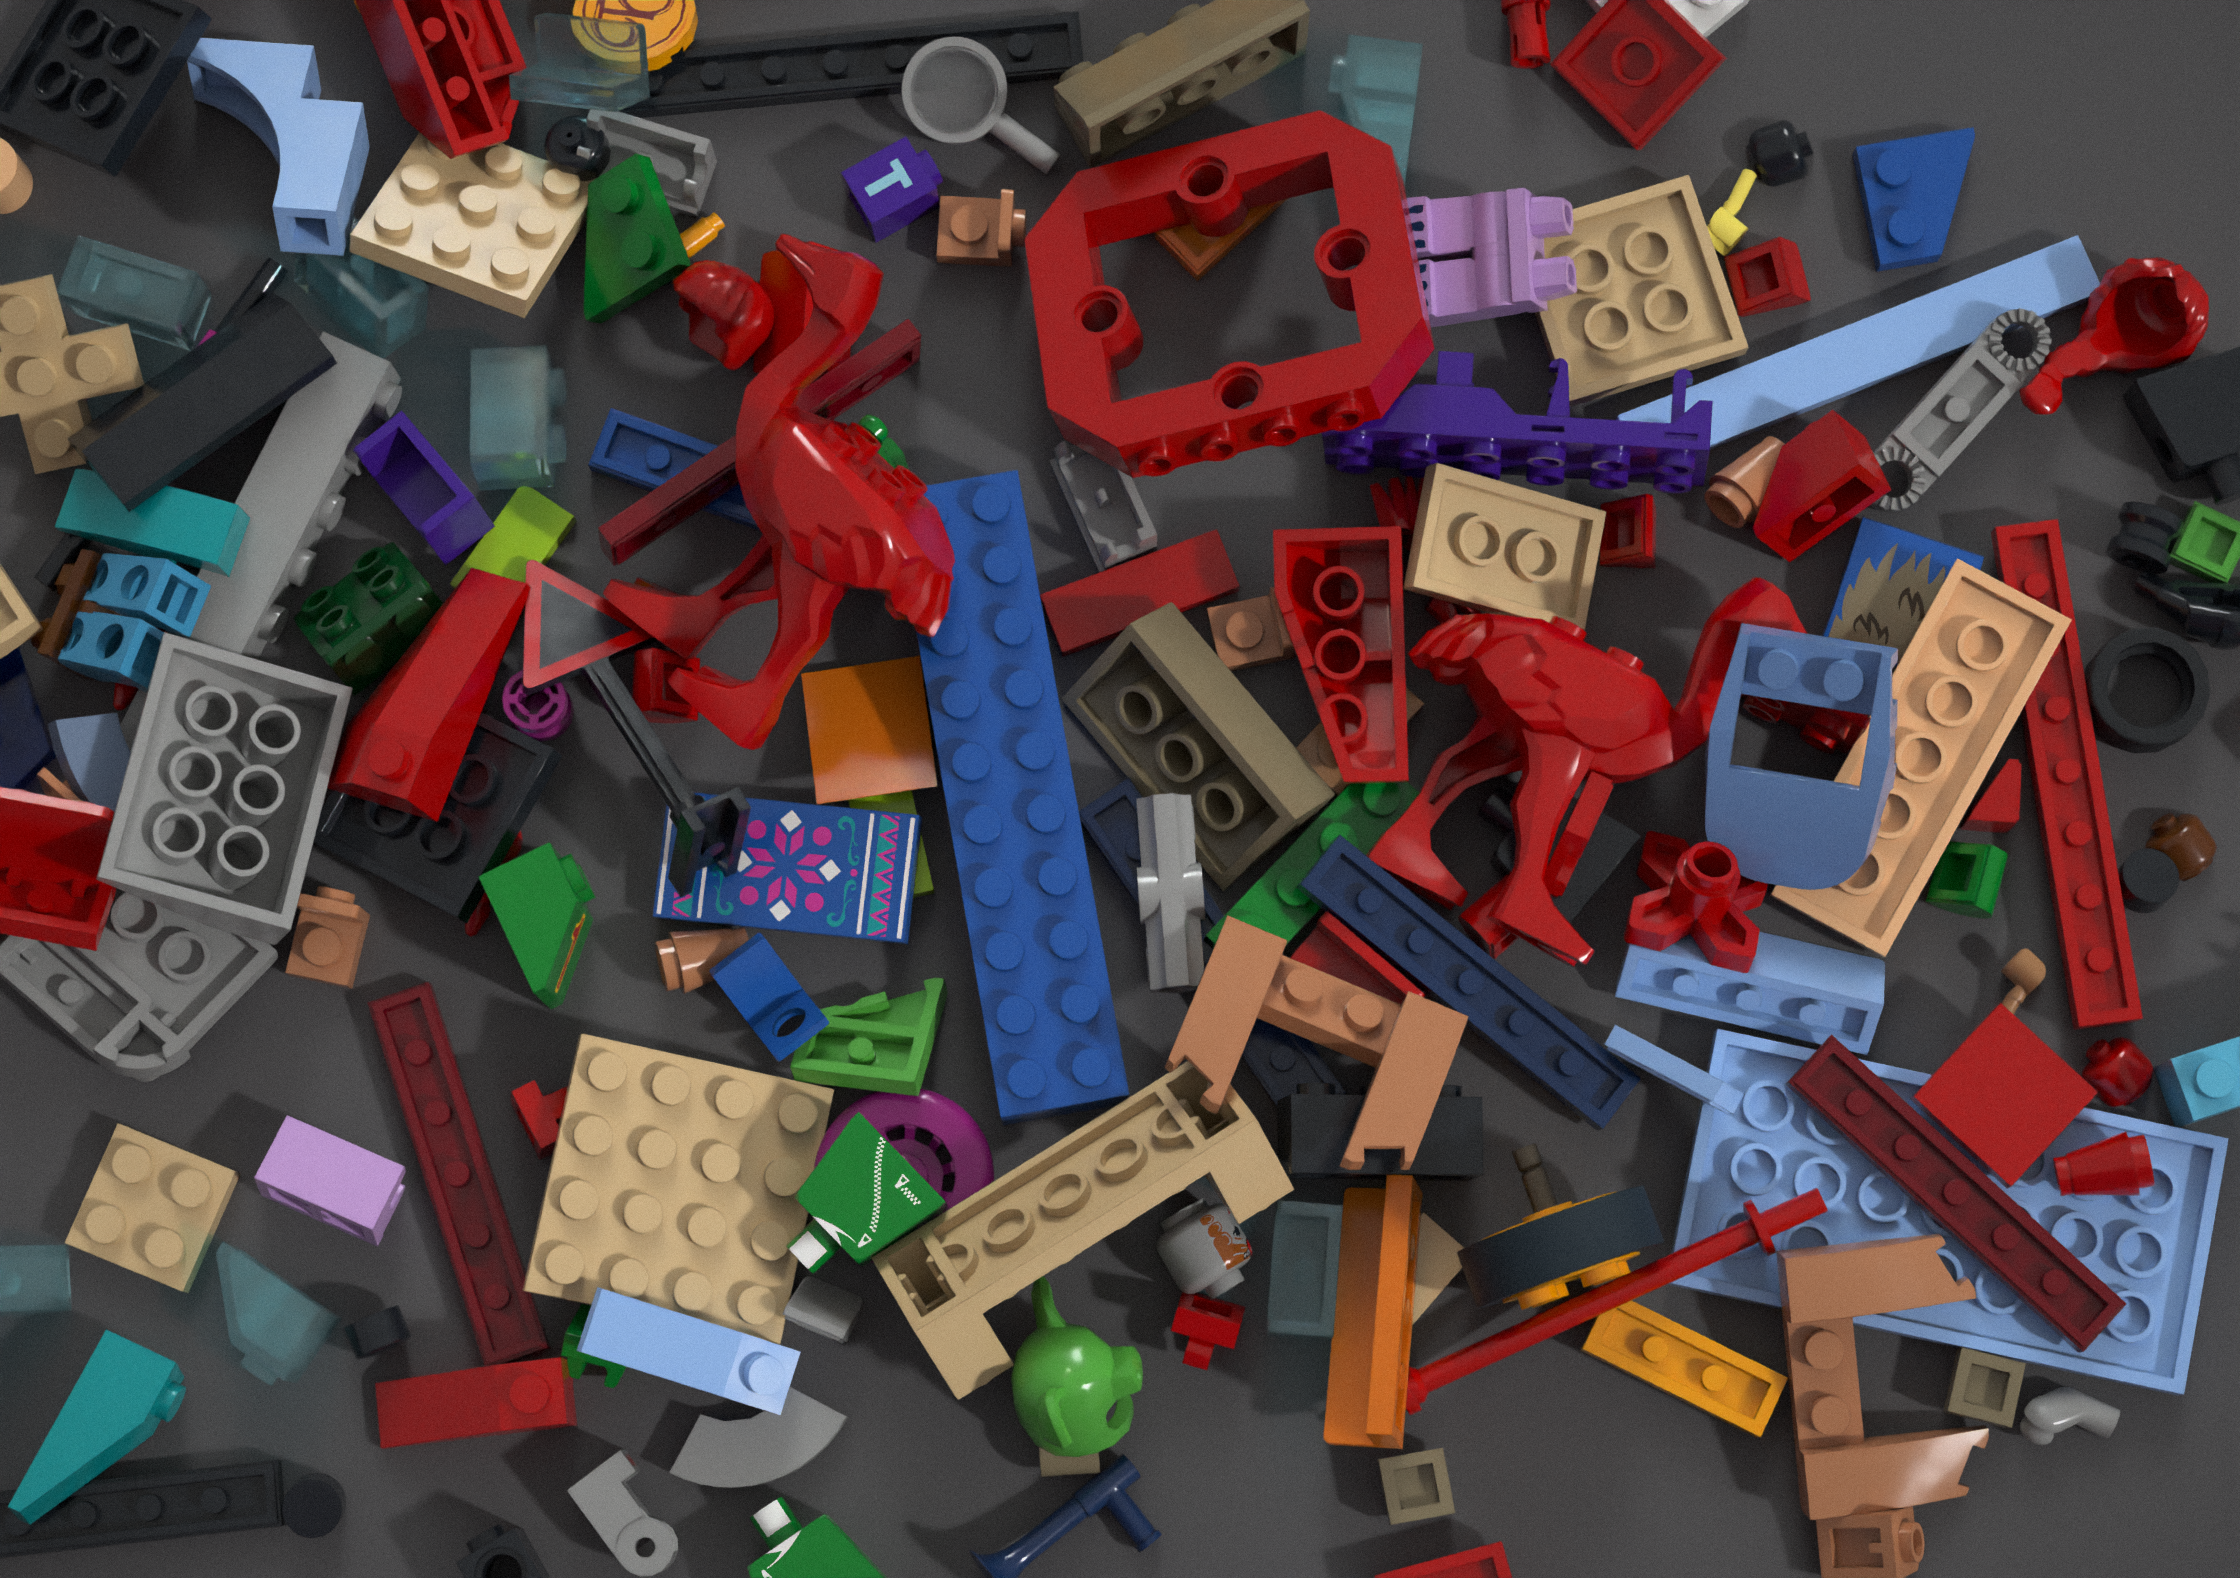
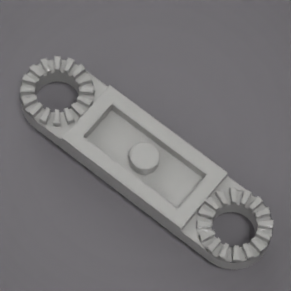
[1870,308,2052,512]

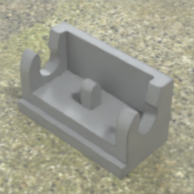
[576,103,717,218]
[1049,441,1157,572]

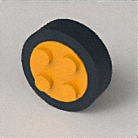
[1457,1143,1664,1310]

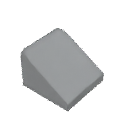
[783,1276,863,1344]

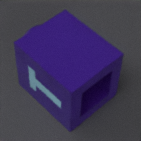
[841,136,943,243]

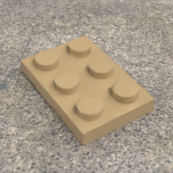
[1403,463,1606,631]

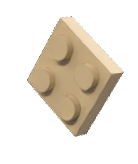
[65,1123,241,1293]

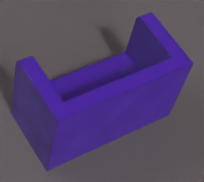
[353,410,495,565]

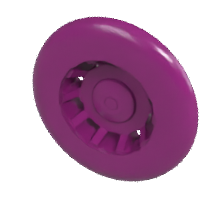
[814,1089,994,1263]

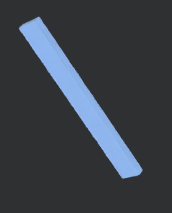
[1616,235,2100,450]

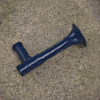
[969,1454,1162,1578]

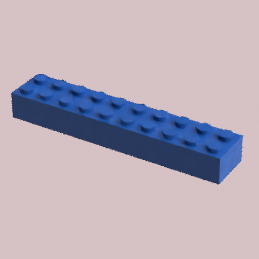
[916,470,1129,1125]

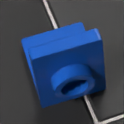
[709,933,829,1062]

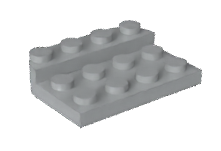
[0,888,279,1082]

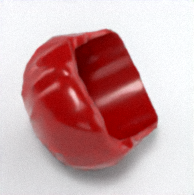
[674,260,775,371]

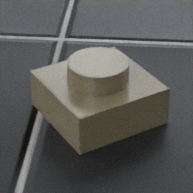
[1943,1347,2026,1428]
[1377,1448,1455,1525]

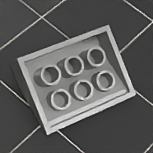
[96,632,353,945]

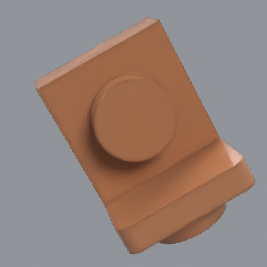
[936,189,1027,267]
[1207,587,1295,671]
[285,886,370,989]
[1816,1506,1925,1578]

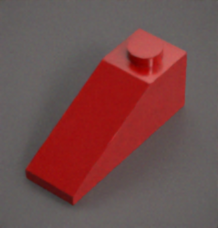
[375,1357,577,1449]

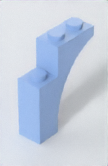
[187,38,370,256]

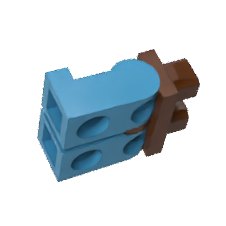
[31,549,211,693]

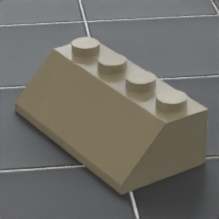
[1053,0,1310,168]
[1061,602,1335,891]

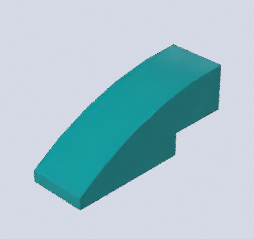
[55,469,250,577]

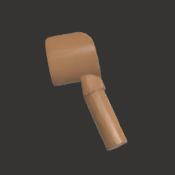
[2001,948,2046,1014]

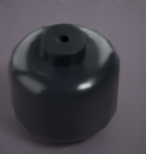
[544,115,611,181]
[1747,120,1814,187]

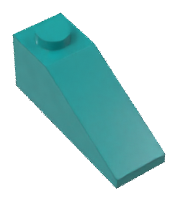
[8,1329,186,1525]

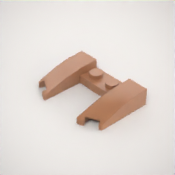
[1165,916,1469,1170]
[1776,1234,1989,1520]

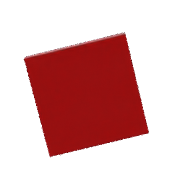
[1550,0,1727,150]
[1910,1003,2098,1188]

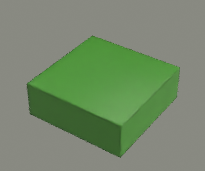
[2169,501,2240,583]

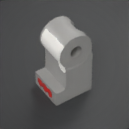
[567,1450,678,1577]

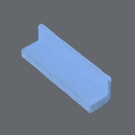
[1615,932,1885,1055]

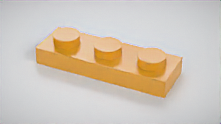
[1580,1300,1788,1438]

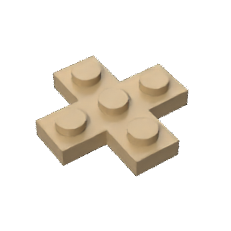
[0,274,144,474]

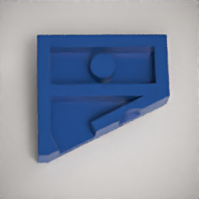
[1852,127,1975,272]

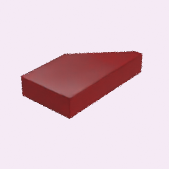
[1544,771,1614,898]

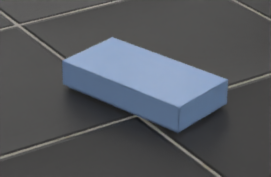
[1604,1025,1744,1114]

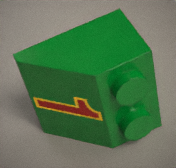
[478,842,596,1009]

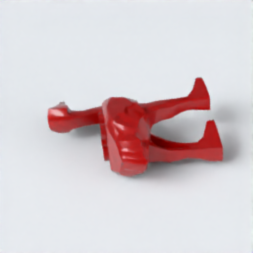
[602,234,955,750]
[1366,577,1808,967]

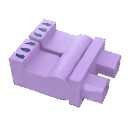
[1407,188,1577,327]

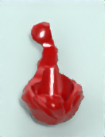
[2019,257,2209,415]

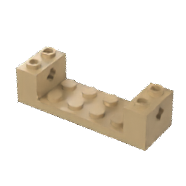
[872,1061,1294,1400]

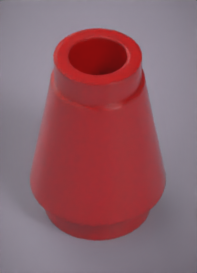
[2053,1131,2155,1196]

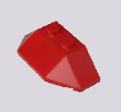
[356,0,528,159]

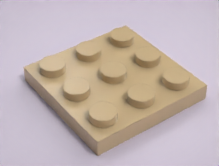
[349,132,595,318]
[1535,175,1749,407]

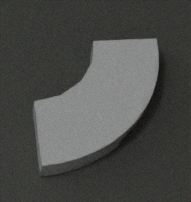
[669,1387,848,1488]

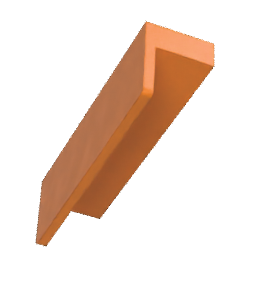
[1323,1174,1423,1449]

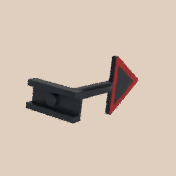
[522,560,751,897]

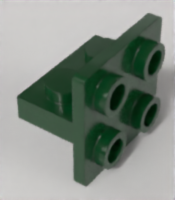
[293,542,443,696]

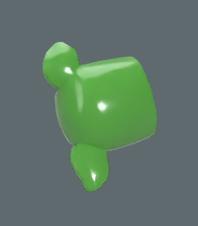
[1011,1276,1143,1457]

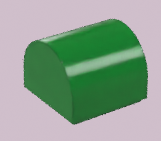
[1926,841,2008,919]

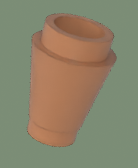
[1704,436,1785,528]
[654,927,749,994]

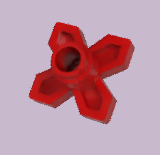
[1623,831,1768,973]

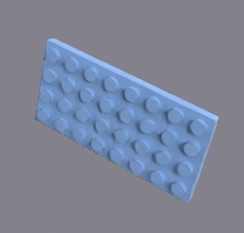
[1667,1029,2229,1396]

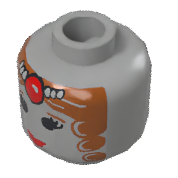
[1156,1198,1252,1300]

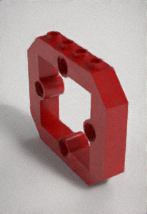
[1024,110,1435,478]

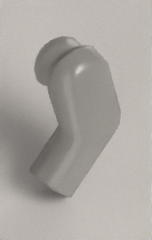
[2020,1387,2120,1445]

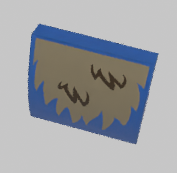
[1822,516,1984,667]

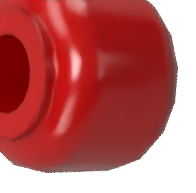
[2082,1037,2154,1107]

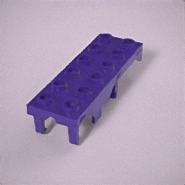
[1322,351,1713,493]

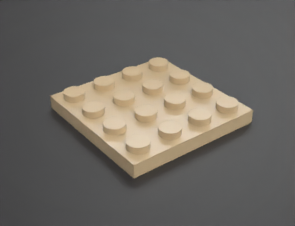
[522,1033,834,1344]

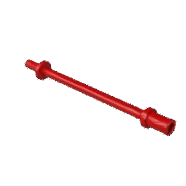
[1406,1188,1828,1415]

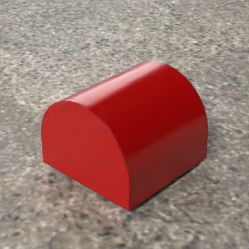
[632,648,700,723]
[1458,875,1519,959]

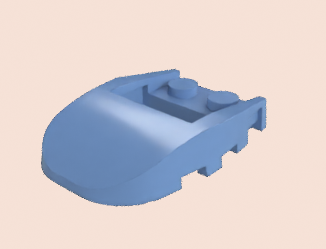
[1704,623,1898,890]

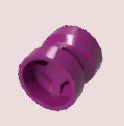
[502,670,574,742]

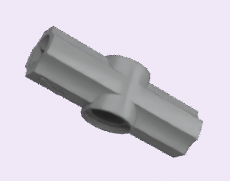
[1136,793,1205,994]

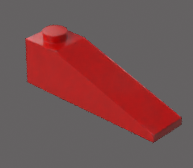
[1273,526,1409,784]
[327,568,531,822]

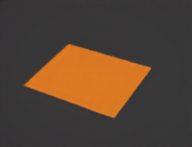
[801,656,937,804]

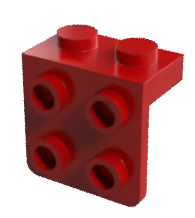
[0,787,116,951]

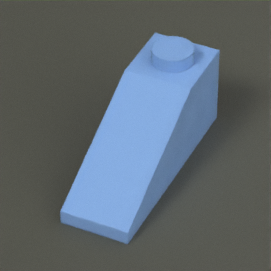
[576,1287,801,1415]

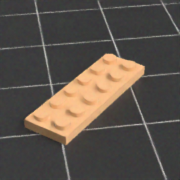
[1770,558,2072,958]

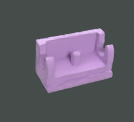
[254,1115,406,1247]

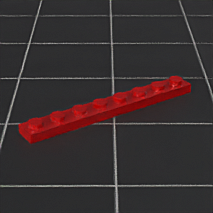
[1991,519,2143,1030]

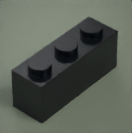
[1277,1083,1484,1181]

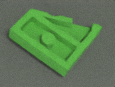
[790,978,948,1096]

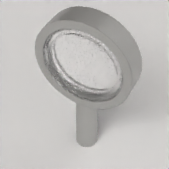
[902,37,1061,174]

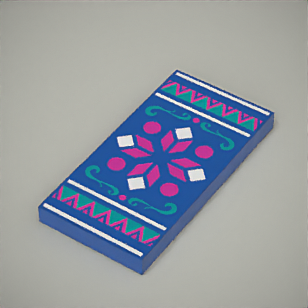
[653,793,923,944]

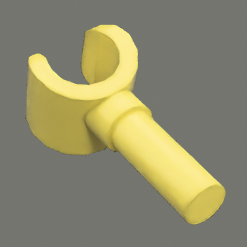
[1707,169,1757,256]

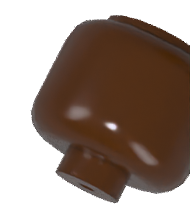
[2145,813,2217,881]

